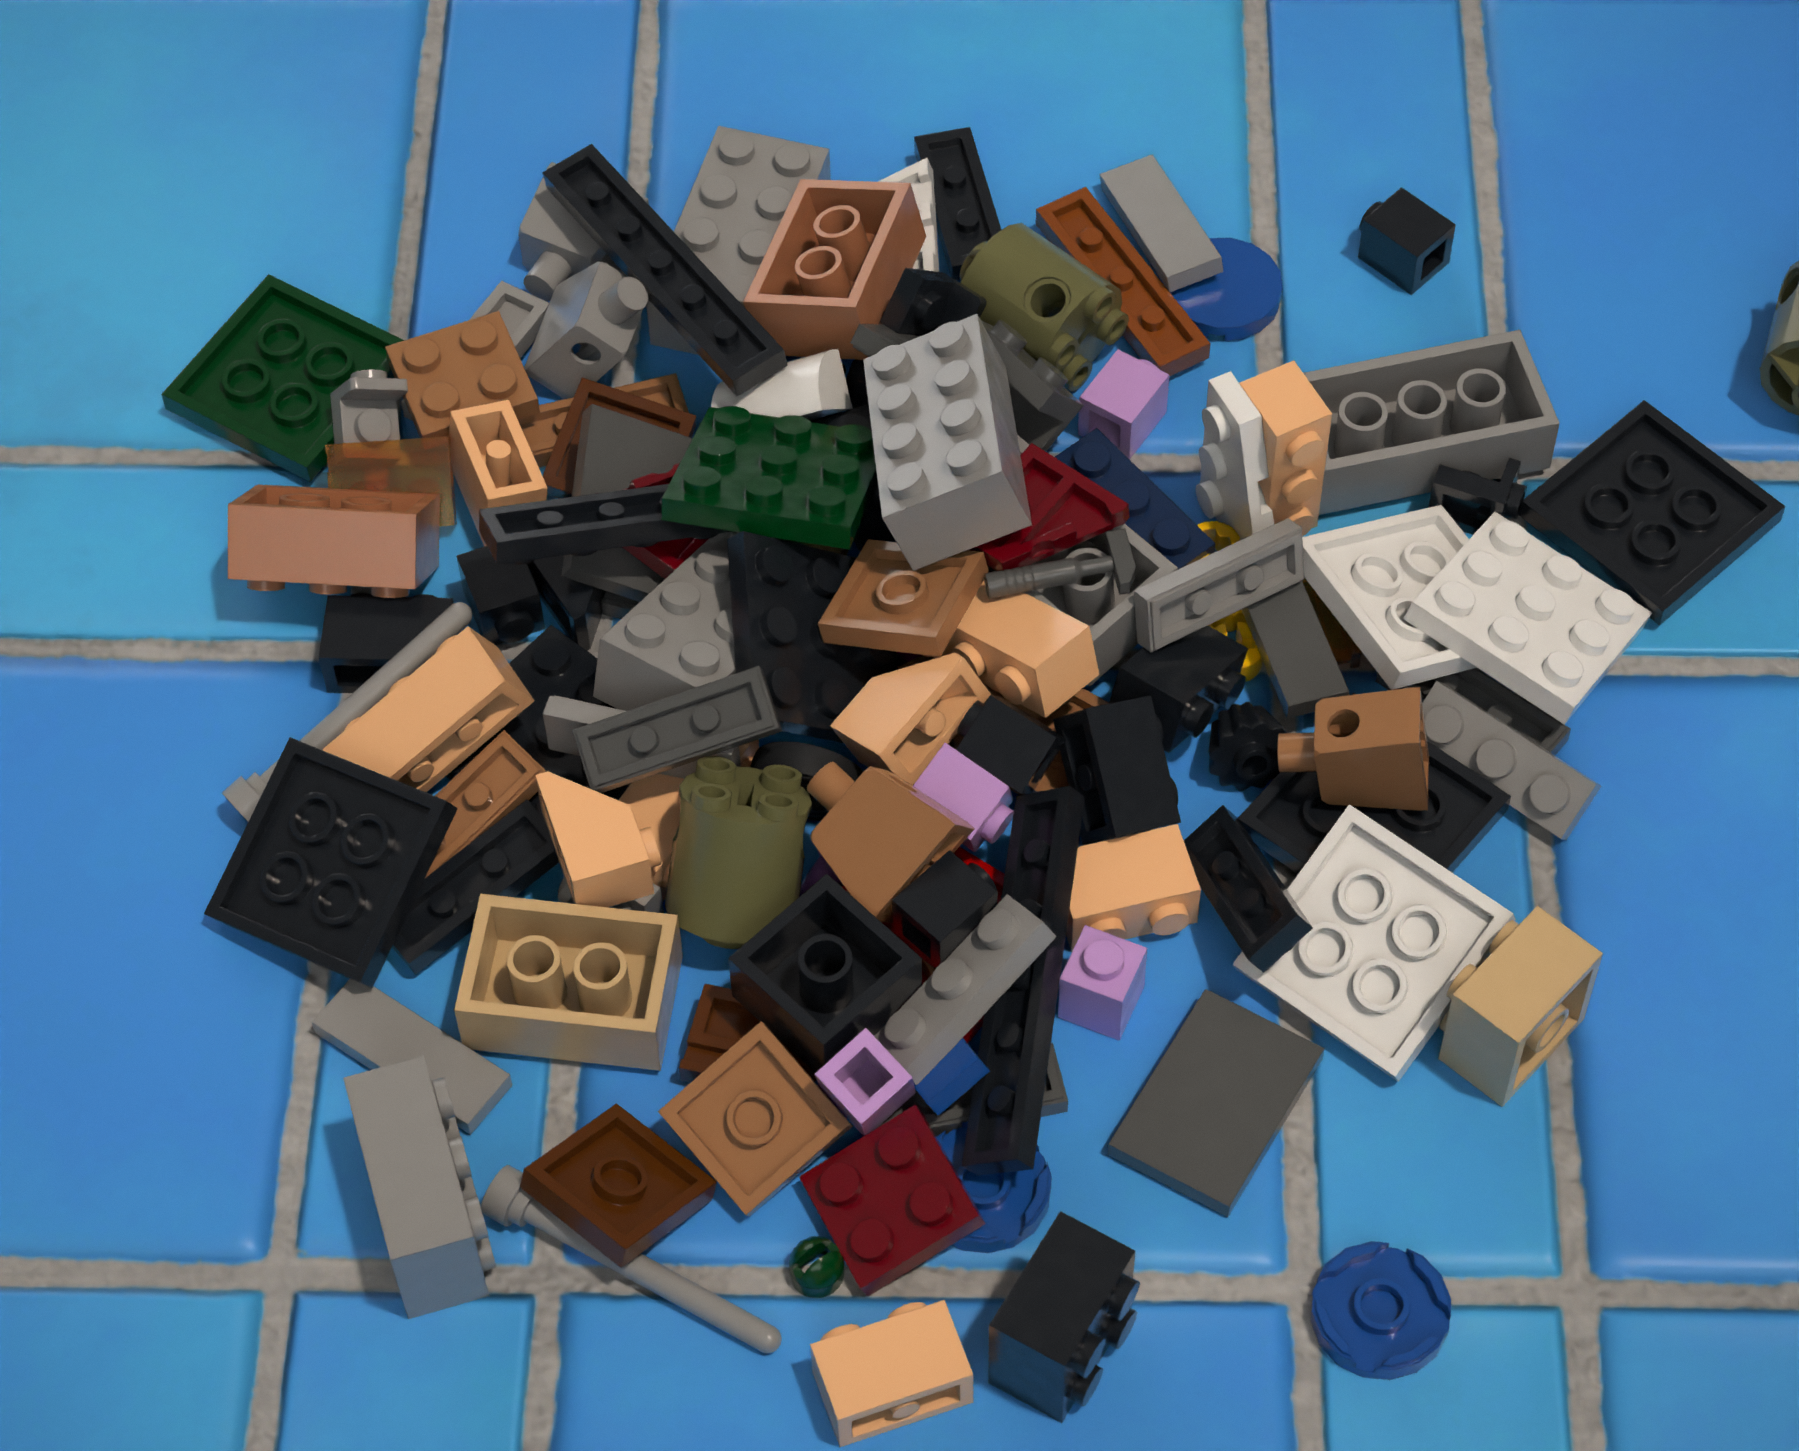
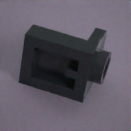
[880,268,987,336]
[1428,458,1527,535]

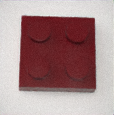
[799,1105,986,1296]

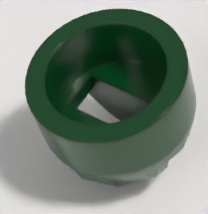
[789,1236,845,1298]

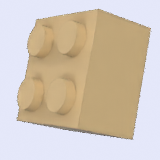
[1438,906,1603,1107]

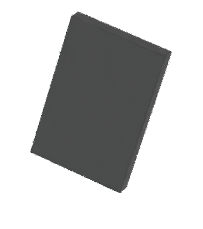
[561,404,693,602]
[1108,989,1325,1217]

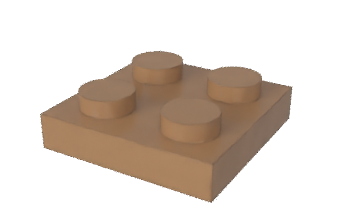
[385,311,540,450]
[818,539,989,657]
[658,1021,853,1217]

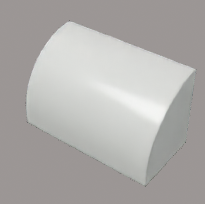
[711,349,853,421]

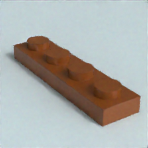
[1036,187,1210,377]

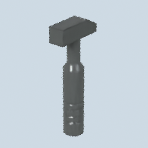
[984,528,1136,599]

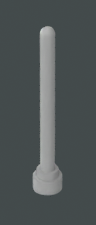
[222,602,472,822]
[481,1165,782,1353]

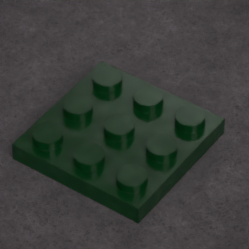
[161,274,404,482]
[662,406,878,549]

